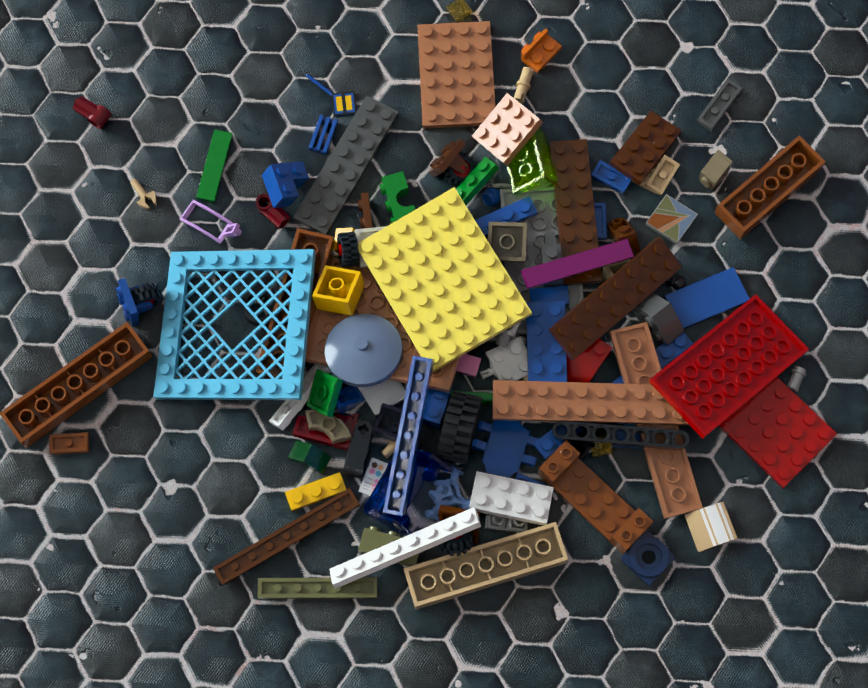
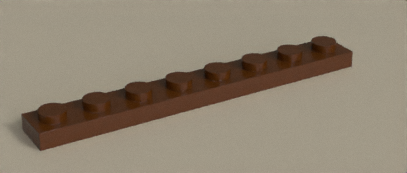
[213,488,360,586]

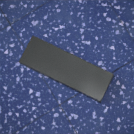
[696,78,743,132]

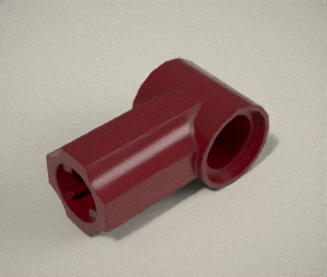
[72,96,112,129]
[256,194,290,229]

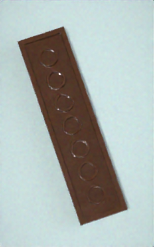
[549,139,602,286]
[548,237,682,360]

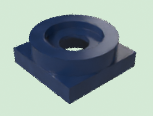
[619,530,676,587]

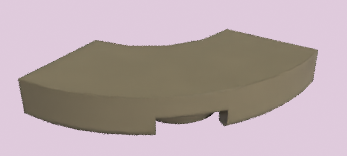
[305,410,352,444]

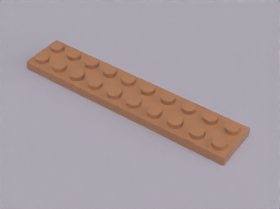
[609,322,703,519]
[492,380,688,425]

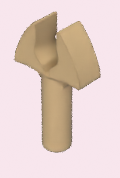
[131,179,157,210]

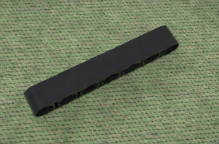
[552,421,689,450]

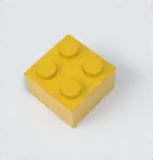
[312,265,365,316]

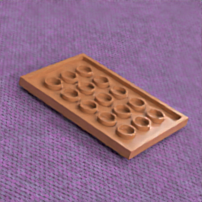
[417,21,495,129]

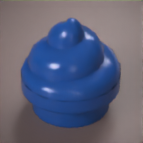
[482,187,500,206]

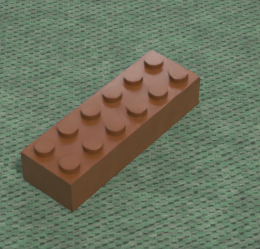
[715,135,826,240]

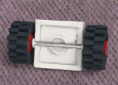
[337,226,386,268]

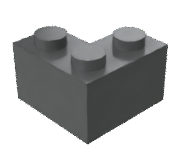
[634,292,685,345]

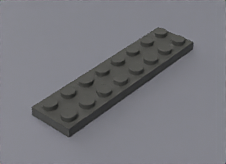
[293,95,399,235]

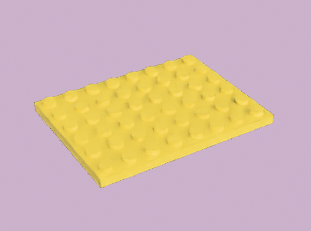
[358,187,532,373]

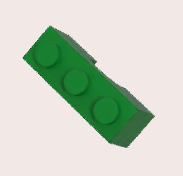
[379,171,416,224]

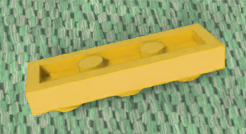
[285,472,346,511]

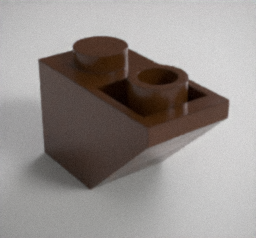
[606,217,640,254]

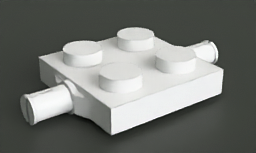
[480,336,528,381]

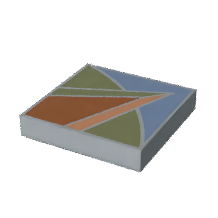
[645,194,698,245]

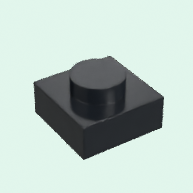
[570,431,595,460]

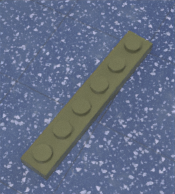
[258,577,378,599]

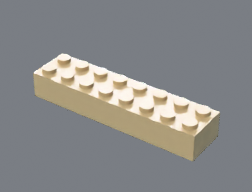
[403,522,568,610]

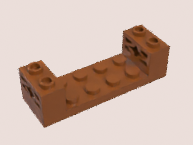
[538,441,653,555]

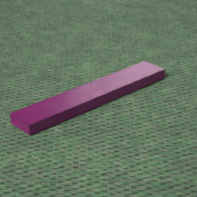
[521,239,634,289]

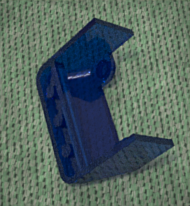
[364,450,453,535]

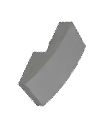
[485,514,528,532]

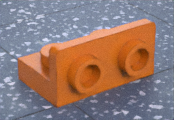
[521,28,562,74]

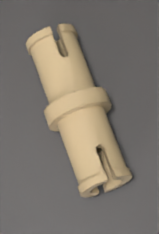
[513,67,534,104]

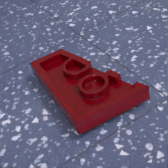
[292,414,359,451]

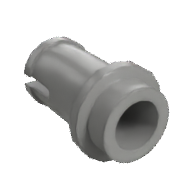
[787,366,806,392]

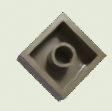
[488,222,528,262]

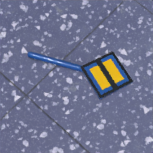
[306,74,357,116]

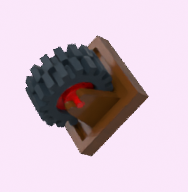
[428,139,477,187]
[437,505,480,556]

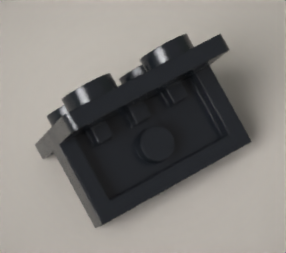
[372,403,402,442]

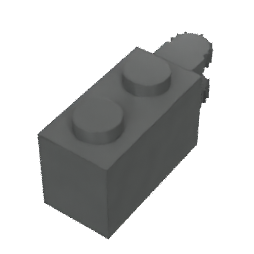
[540,230,564,287]

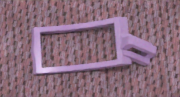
[179,200,242,244]

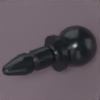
[665,274,686,290]

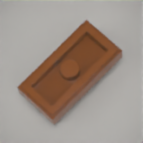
[49,432,89,455]

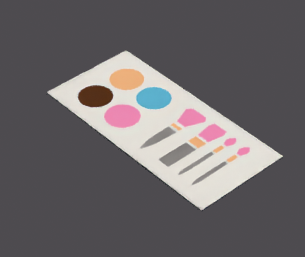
[359,458,388,498]

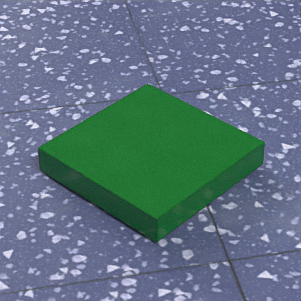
[306,369,343,417]

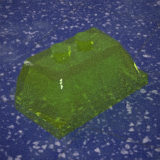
[506,127,558,196]

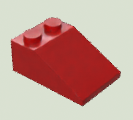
[567,339,613,383]

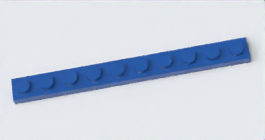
[533,332,694,460]

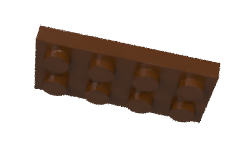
[609,111,682,185]

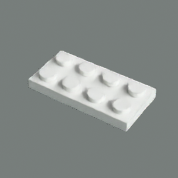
[469,471,554,525]

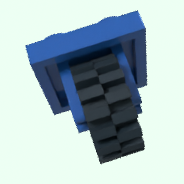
[116,278,164,327]

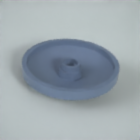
[325,314,403,387]

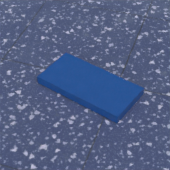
[664,267,749,329]

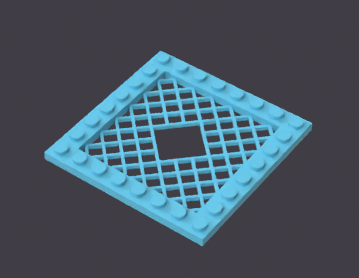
[153,249,316,400]

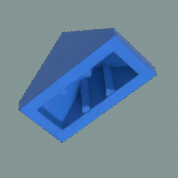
[335,386,365,414]

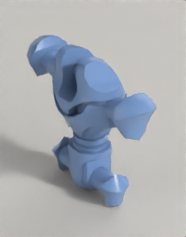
[425,464,480,521]

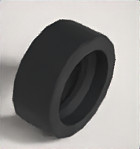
[241,288,276,326]

